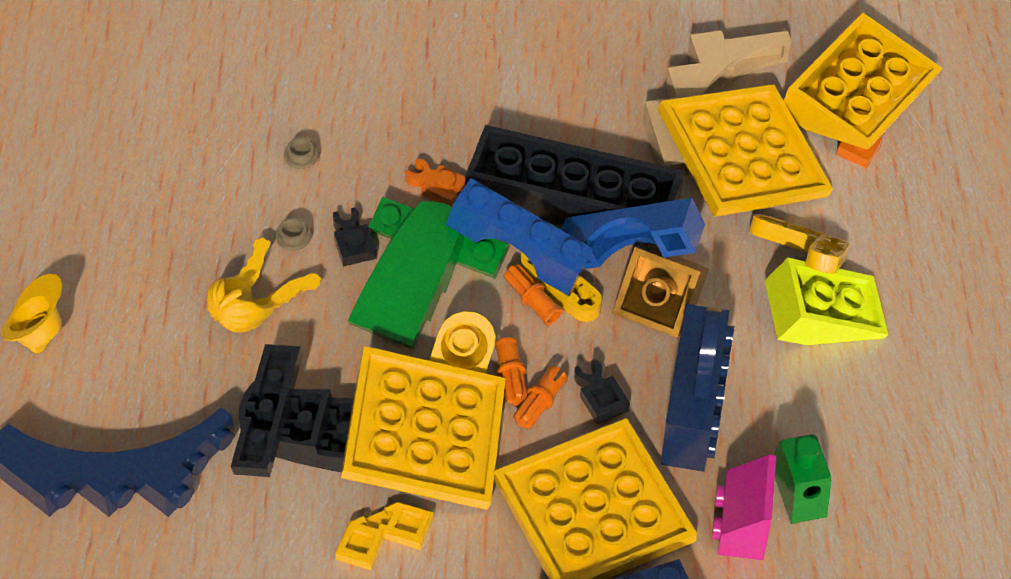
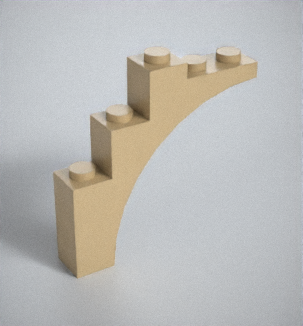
[643,30,791,181]

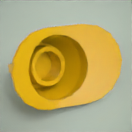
[1,273,63,354]
[429,311,495,373]

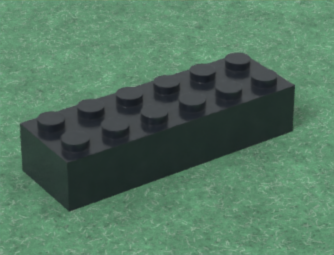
[465,125,684,246]

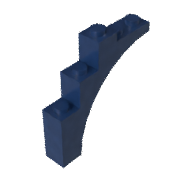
[0,407,235,517]

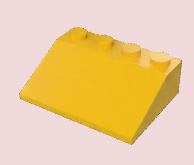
[784,13,943,149]

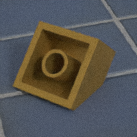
[612,244,709,338]

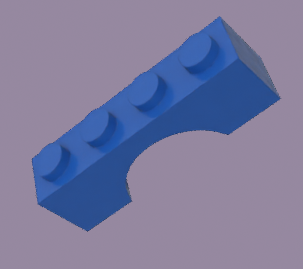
[446,178,594,295]
[561,198,705,269]

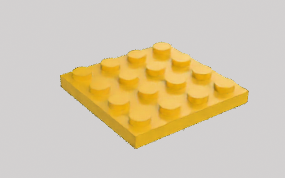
[657,84,833,217]
[341,346,506,510]
[493,418,697,579]

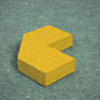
[335,502,434,571]

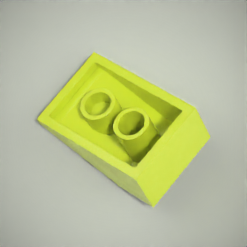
[764,258,889,345]

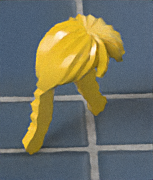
[206,237,322,333]

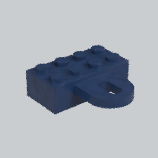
[660,304,735,472]

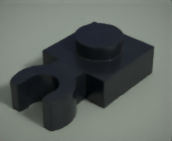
[333,207,377,267]
[574,359,630,424]

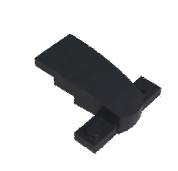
[231,344,354,477]

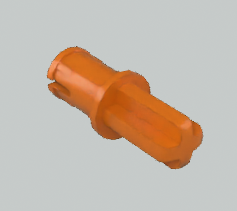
[504,264,563,325]
[495,337,527,407]
[513,366,568,429]

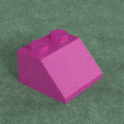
[712,455,776,560]

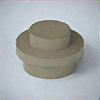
[284,137,318,169]
[276,218,311,251]

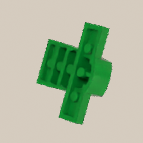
[347,197,509,350]

